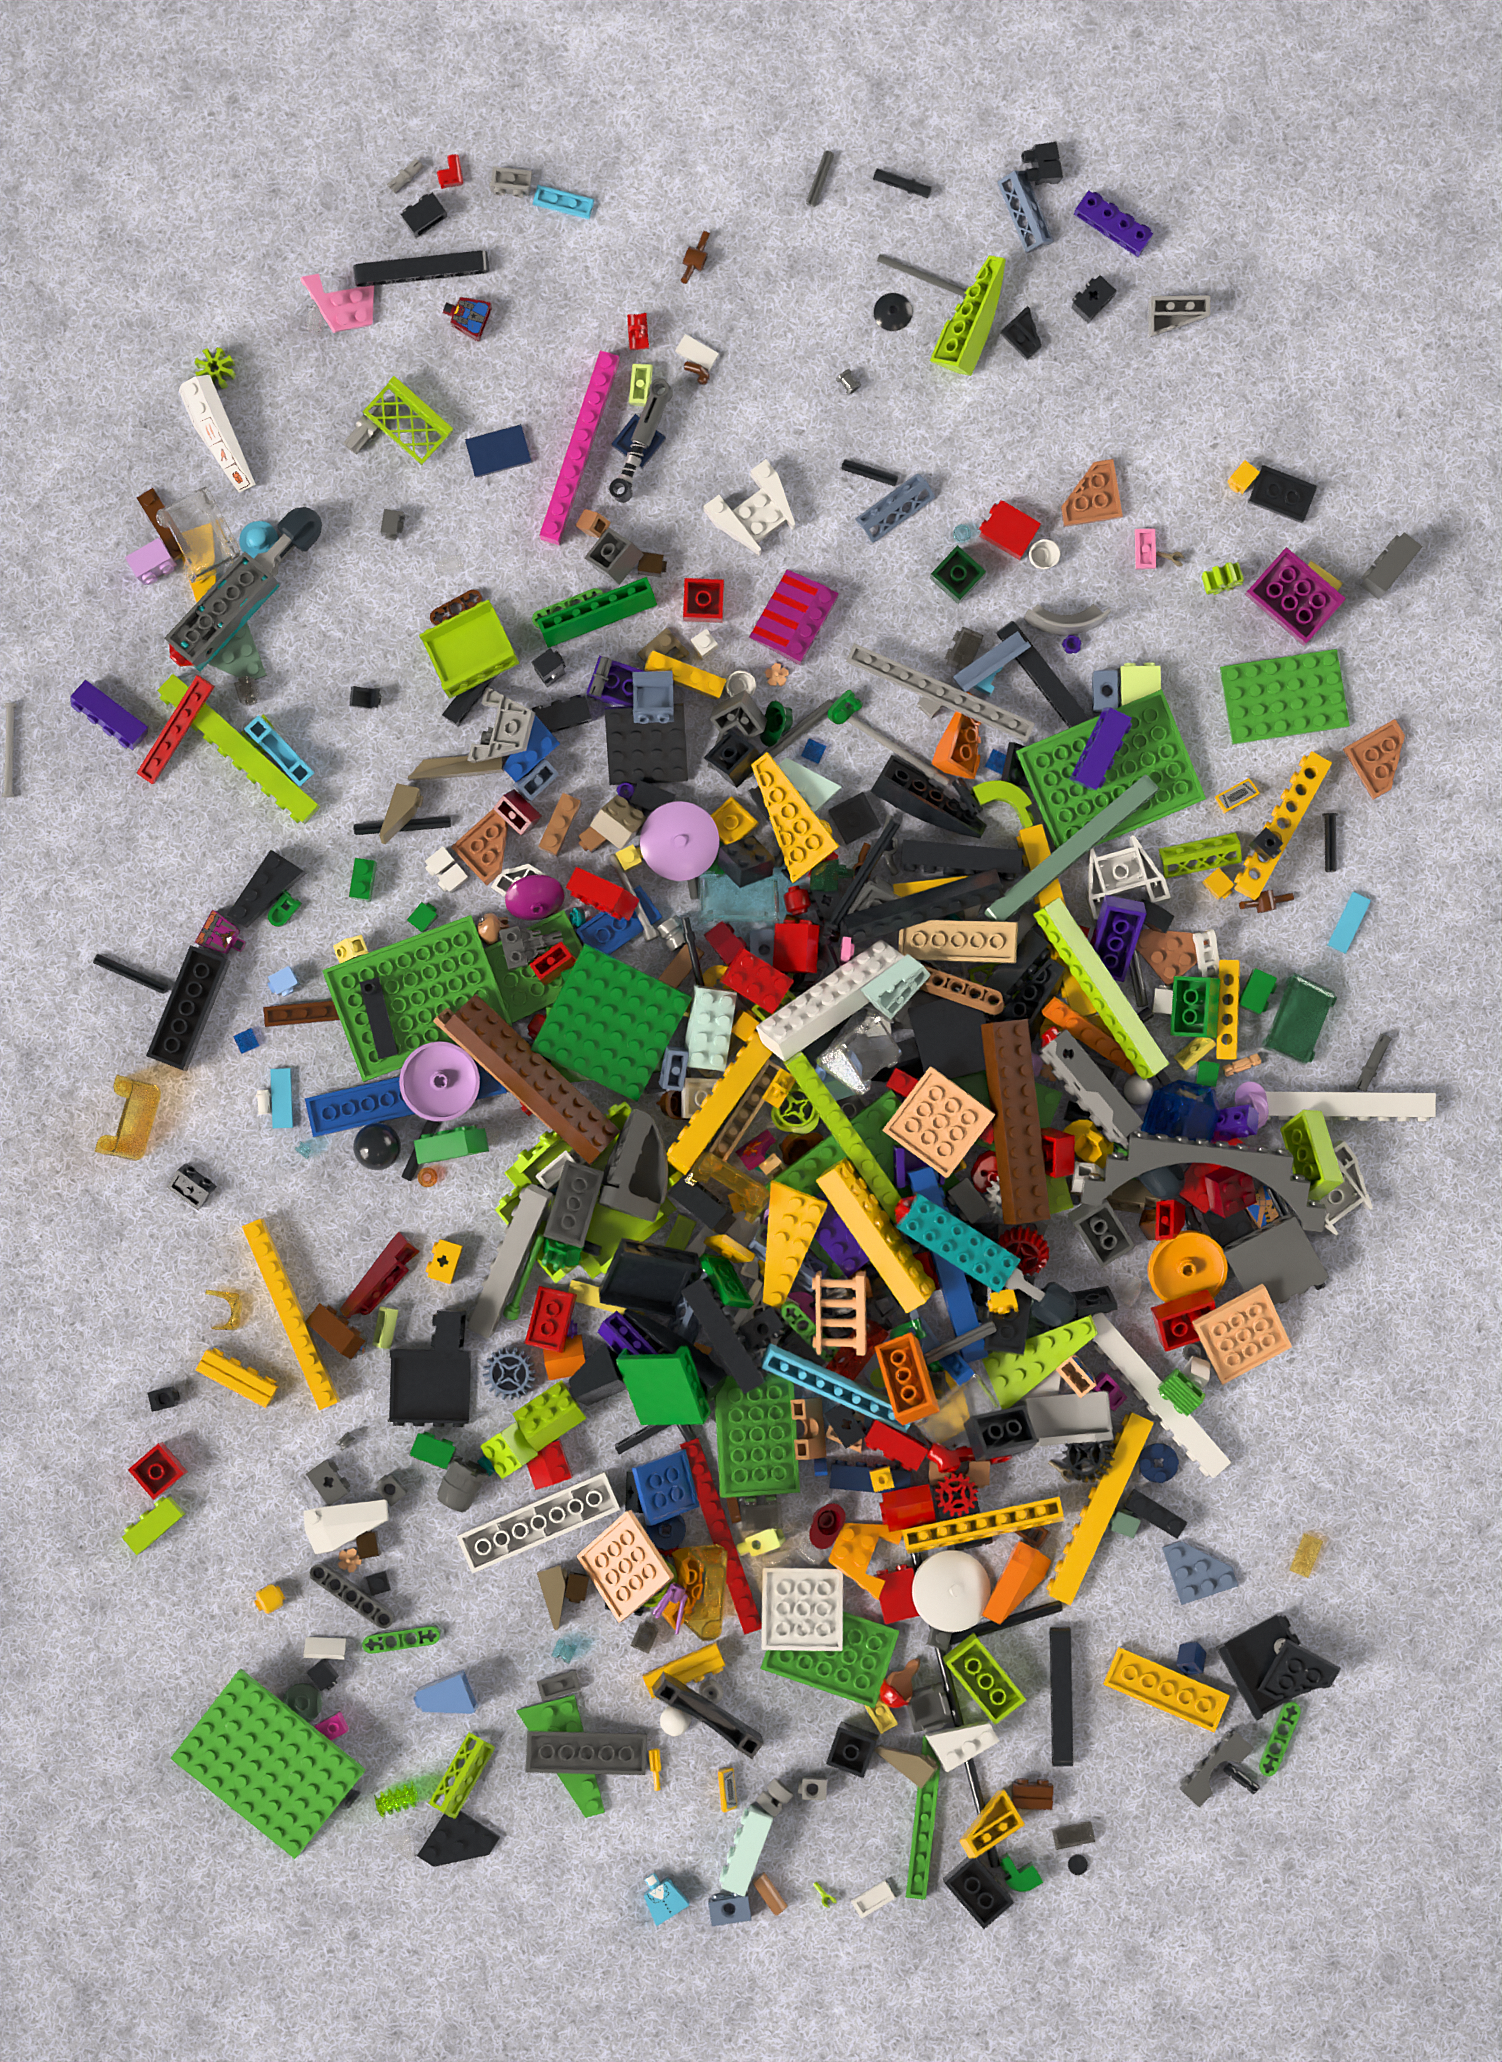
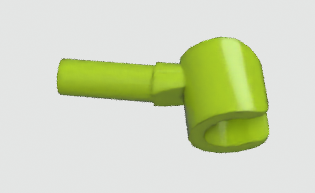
[813,1881,837,1908]

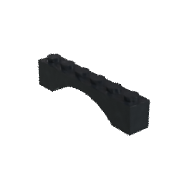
[652,1671,764,1759]

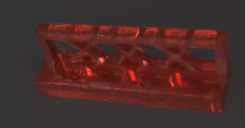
[826,1318,889,1381]

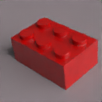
[566,867,640,921]
[720,947,794,1014]
[1151,1289,1216,1352]
[864,1419,929,1471]

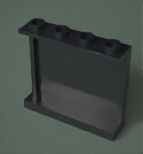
[908,994,990,1080]
[598,1237,700,1318]
[388,1349,471,1427]
[1216,1613,1301,1721]

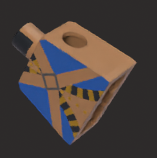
[1245,1185,1289,1229]

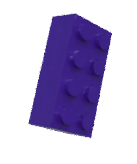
[586,656,675,707]
[1069,707,1132,790]
[1090,895,1146,982]
[814,1190,870,1278]

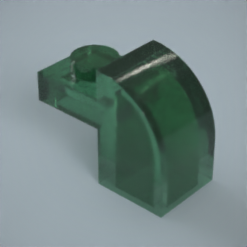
[810,859,854,892]

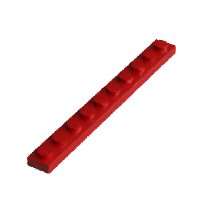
[679,1438,762,1635]

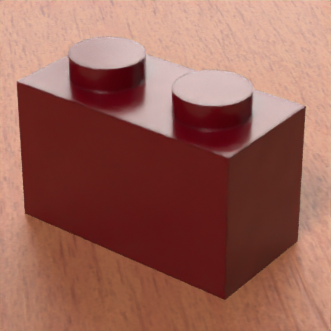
[493,789,542,835]

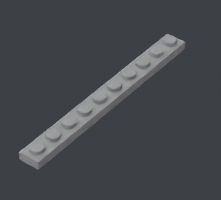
[846,643,1035,743]

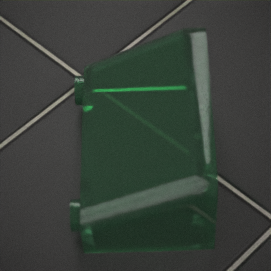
[1260,972,1337,1065]

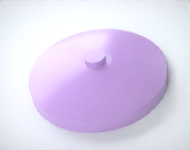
[640,801,719,881]
[399,1041,480,1121]

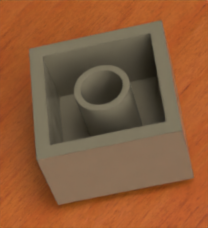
[590,795,647,850]

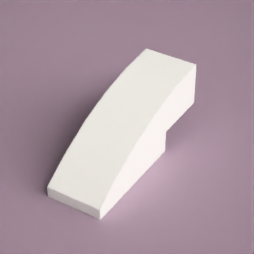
[536,1149,599,1191]

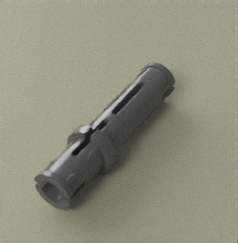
[1355,1034,1392,1092]

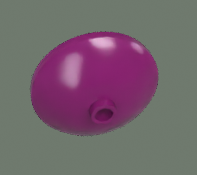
[505,875,564,921]

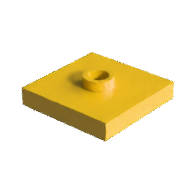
[710,796,759,845]
[703,1234,755,1263]

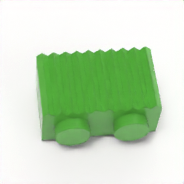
[1158,1368,1206,1417]

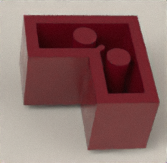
[704,920,747,966]

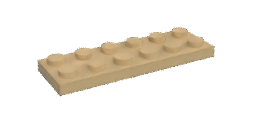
[898,920,1018,963]

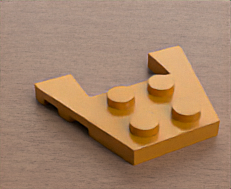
[828,1523,905,1599]

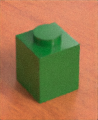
[407,902,438,933]
[1194,1060,1220,1091]

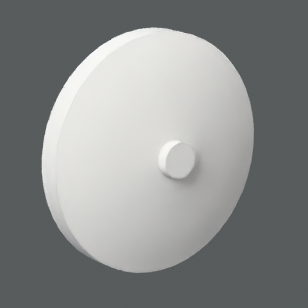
[912,1550,991,1632]

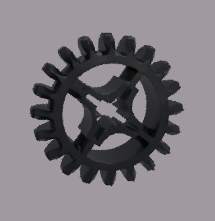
[1062,1440,1115,1483]

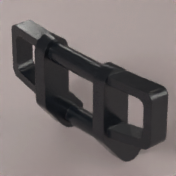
[822,1294,900,1340]

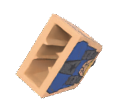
[1056,1355,1096,1398]

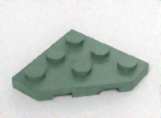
[208,622,267,682]

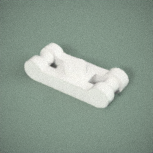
[1193,928,1219,978]

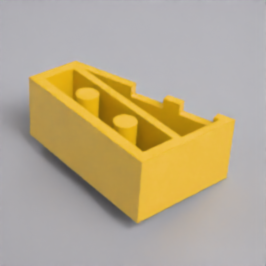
[959,1789,1025,1858]

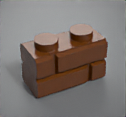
[1011,1778,1054,1810]

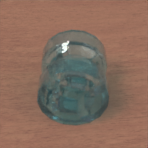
[551,1638,577,1664]

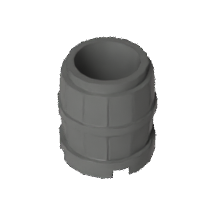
[437,1456,489,1512]

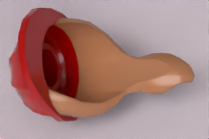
[880,1659,920,1708]

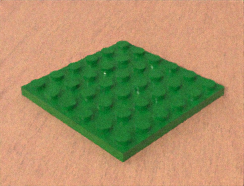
[531,943,692,1102]

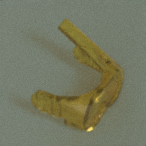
[205,1289,243,1330]

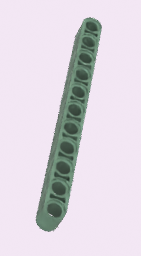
[984,774,1160,922]

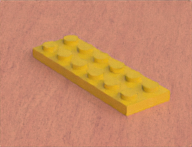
[1103,1647,1230,1733]

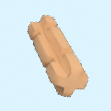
[1222,1054,1261,1077]

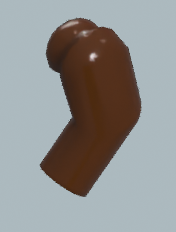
[684,361,710,385]

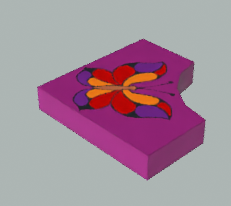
[735,1129,776,1171]

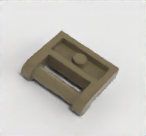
[637,627,690,664]

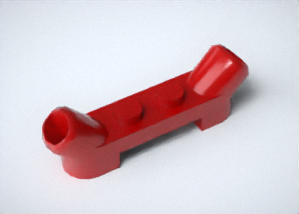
[927,1442,1013,1474]

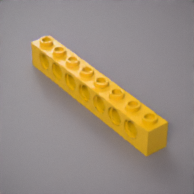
[1234,751,1332,900]
[902,1497,1065,1554]

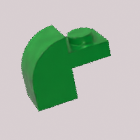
[1000,1853,1044,1892]

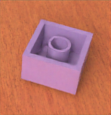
[125,538,178,585]

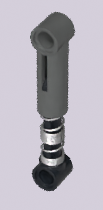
[609,378,673,503]

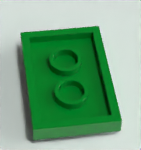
[699,1253,754,1309]

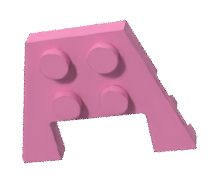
[301,274,374,333]

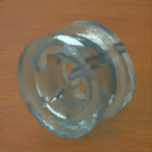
[953,524,971,544]
[294,1141,314,1160]

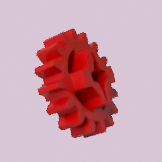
[934,1472,978,1517]

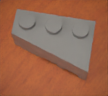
[1148,295,1210,338]

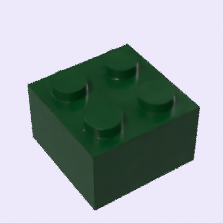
[929,545,986,605]

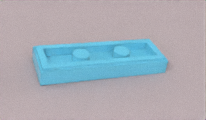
[533,185,594,220]
[1327,892,1371,954]
[270,1068,293,1129]

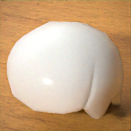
[1028,539,1061,570]
[725,671,756,697]
[1123,1074,1153,1105]
[660,1705,691,1736]

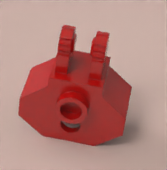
[970,1150,998,1193]

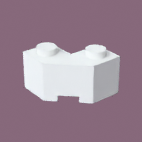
[491,864,546,897]

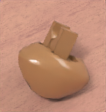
[477,912,509,945]

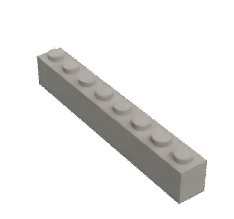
[467,1184,553,1338]

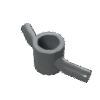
[883,815,899,876]

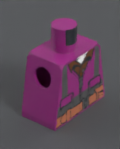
[194,909,246,954]

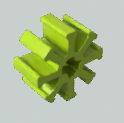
[194,347,236,389]
[1201,562,1244,595]

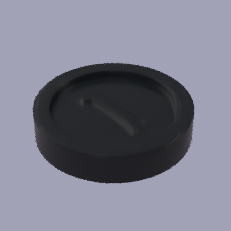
[1067,1854,1088,1875]

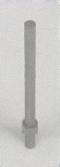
[847,715,950,786]

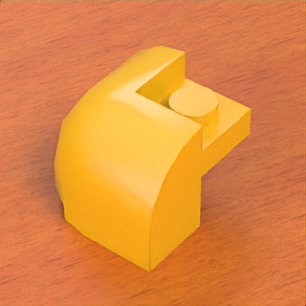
[1063,1120,1114,1169]

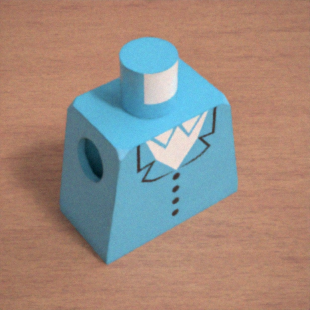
[644,1873,689,1926]

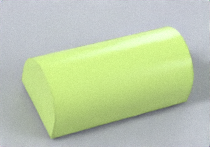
[629,364,653,407]
[372,1306,399,1349]

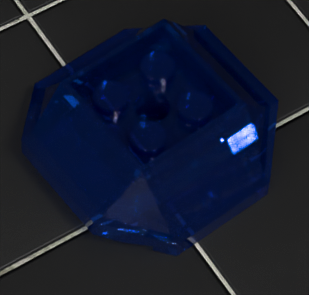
[1140,1079,1221,1165]

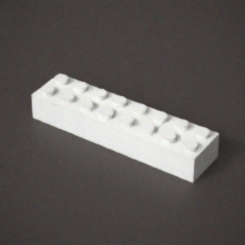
[756,939,904,1061]
[457,1471,621,1573]

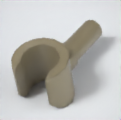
[1156,551,1185,567]
[1048,1460,1071,1482]

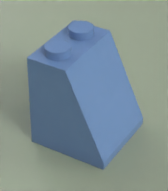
[414,1669,478,1714]

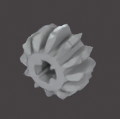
[826,1287,854,1315]

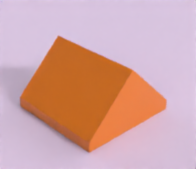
[543,1334,586,1381]

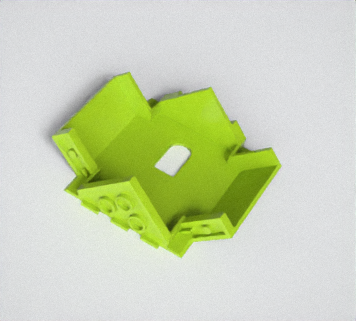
[495,1101,685,1283]

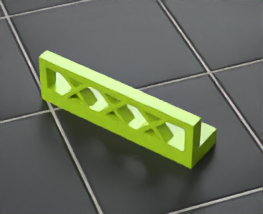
[1158,833,1242,879]
[428,1732,496,1819]

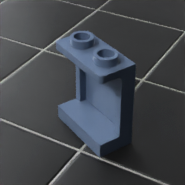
[633,671,674,724]

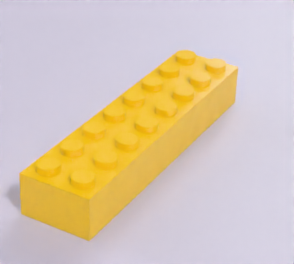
[666,1030,774,1176]
[816,1157,936,1313]

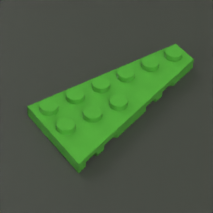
[516,1694,605,1818]

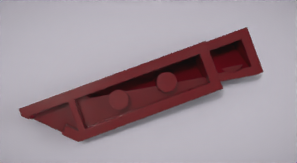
[340,1232,420,1319]

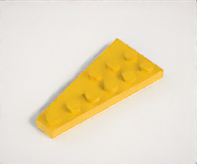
[752,752,840,883]
[763,1180,827,1309]

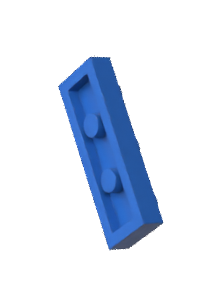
[938,1351,975,1386]

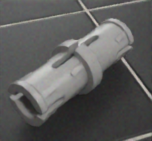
[387,158,424,194]

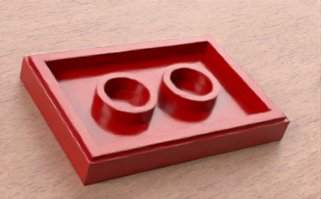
[524,1286,577,1353]

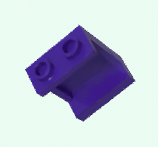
[893,1145,947,1188]

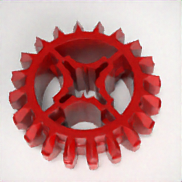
[997,1226,1050,1276]

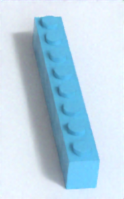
[760,1343,911,1433]

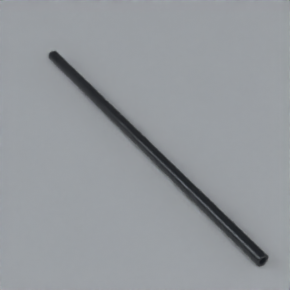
[910,1552,1000,1868]

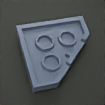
[1162,1541,1238,1605]

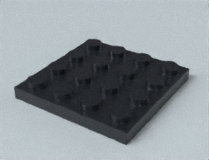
[604,703,688,785]

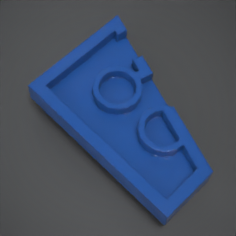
[503,715,560,782]

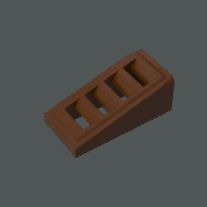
[1014,1526,1051,1549]

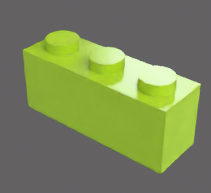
[121,1496,185,1555]

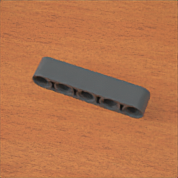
[309,1562,395,1629]

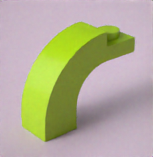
[972,780,1034,829]

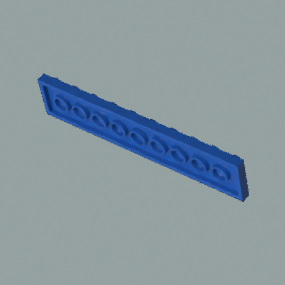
[305,1059,507,1138]

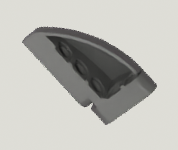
[596,1109,668,1222]

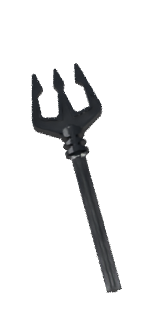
[783,819,901,992]

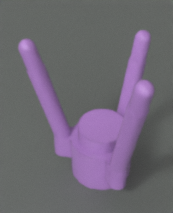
[652,1582,688,1635]

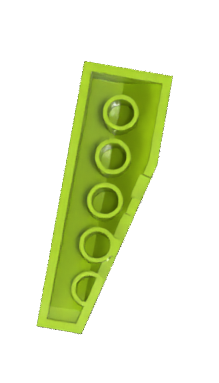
[929,255,1006,376]

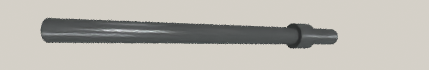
[877,254,968,299]

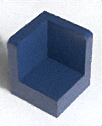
[1176,1642,1207,1675]

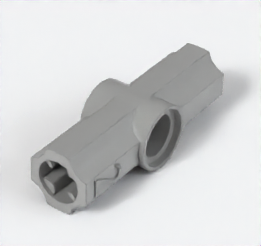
[343,399,394,455]

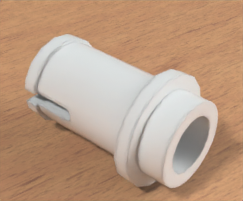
[255,1090,271,1115]

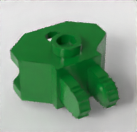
[542,1236,584,1271]

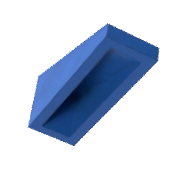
[813,1457,828,1476]

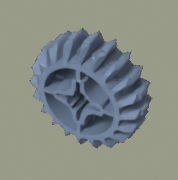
[483,1346,537,1400]

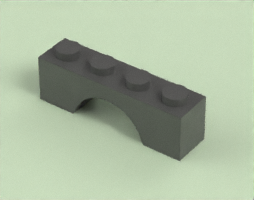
[1180,1729,1254,1808]

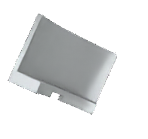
[1024,604,1111,636]
[1025,1391,1113,1447]

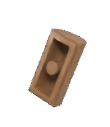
[751,1872,788,1916]

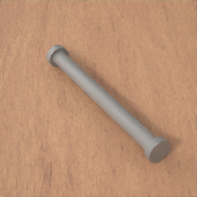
[2,703,16,798]

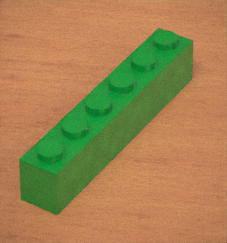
[537,577,657,648]

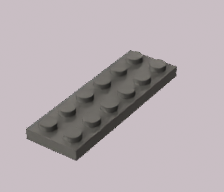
[525,1731,647,1775]

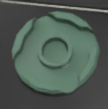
[282,1683,323,1723]

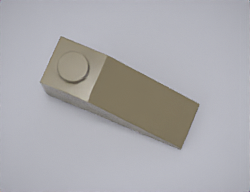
[379,783,423,844]
[537,1564,569,1631]
[874,1745,939,1789]

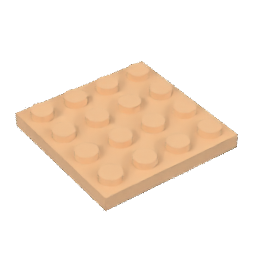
[882,1066,995,1178]
[1192,1284,1292,1385]
[577,1510,674,1623]

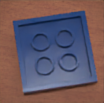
[632,1449,700,1526]

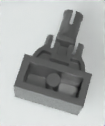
[499,926,563,971]

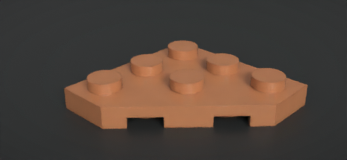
[1061,459,1123,527]
[1343,719,1405,800]
[451,809,508,886]
[1135,928,1208,986]

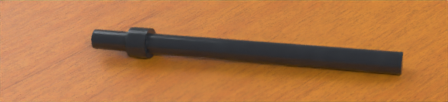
[681,916,705,986]

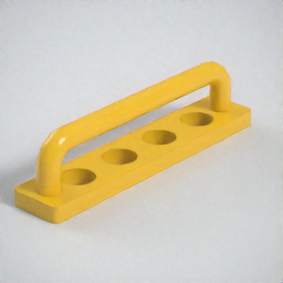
[1216,960,1240,1060]

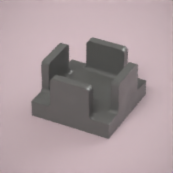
[847,876,901,914]
[907,1682,953,1733]

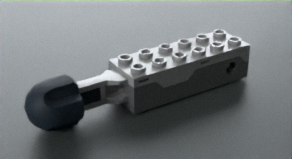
[1038,1026,1185,1200]

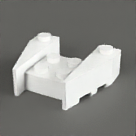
[703,459,795,556]
[1087,836,1171,923]
[1307,1140,1373,1235]

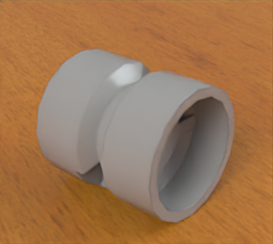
[657,915,687,952]
[756,1778,794,1817]

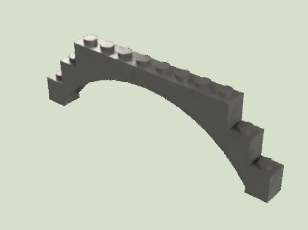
[1081,1131,1327,1232]

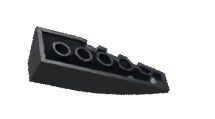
[870,755,987,839]
[990,958,1066,1045]
[623,1309,728,1404]

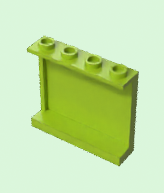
[419,599,520,699]

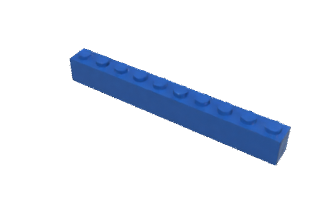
[906,1165,988,1363]

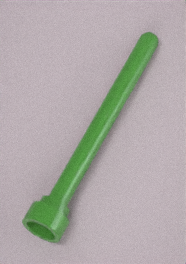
[503,1234,544,1320]

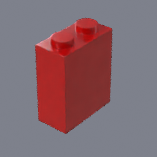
[979,500,1041,561]
[773,920,819,973]
[879,1484,936,1532]
[873,1563,920,1624]

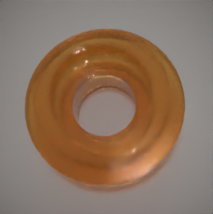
[418,1167,438,1187]

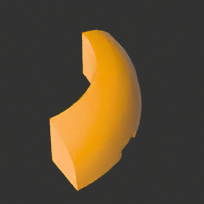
[661,1547,704,1630]

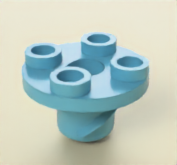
[239,521,279,559]

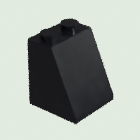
[568,1343,627,1406]

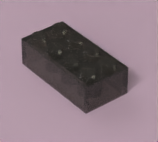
[740,1494,783,1531]

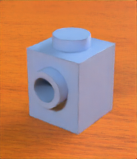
[267,966,300,997]

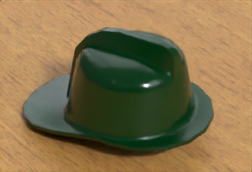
[760,701,793,747]

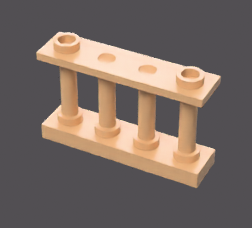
[812,1271,867,1355]

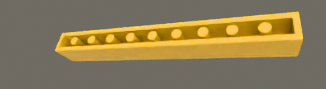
[1016,824,1097,1018]
[242,1218,341,1411]
[1046,1411,1154,1606]

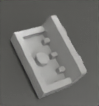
[489,167,532,198]

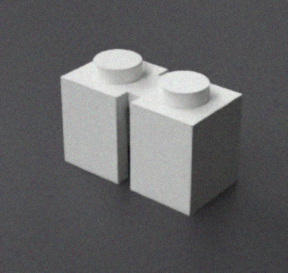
[425,847,469,893]

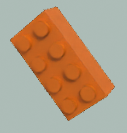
[874,1332,940,1425]

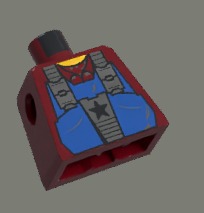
[443,297,492,342]

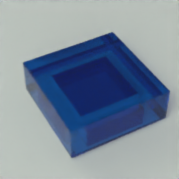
[801,738,827,765]
[984,749,1006,776]
[233,1028,260,1054]

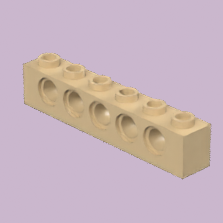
[703,1059,784,1170]

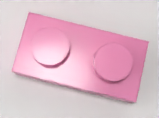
[1135,529,1156,569]
[839,937,854,966]

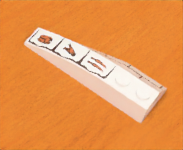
[179,375,256,493]

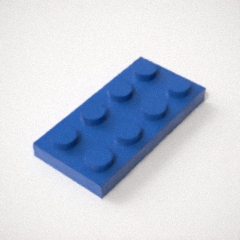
[575,885,663,955]

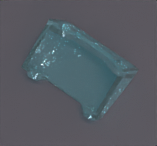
[698,871,780,926]

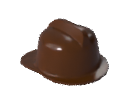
[656,1090,691,1120]
[779,1132,824,1165]

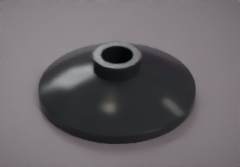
[873,293,912,331]

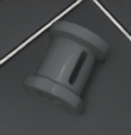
[836,369,861,395]

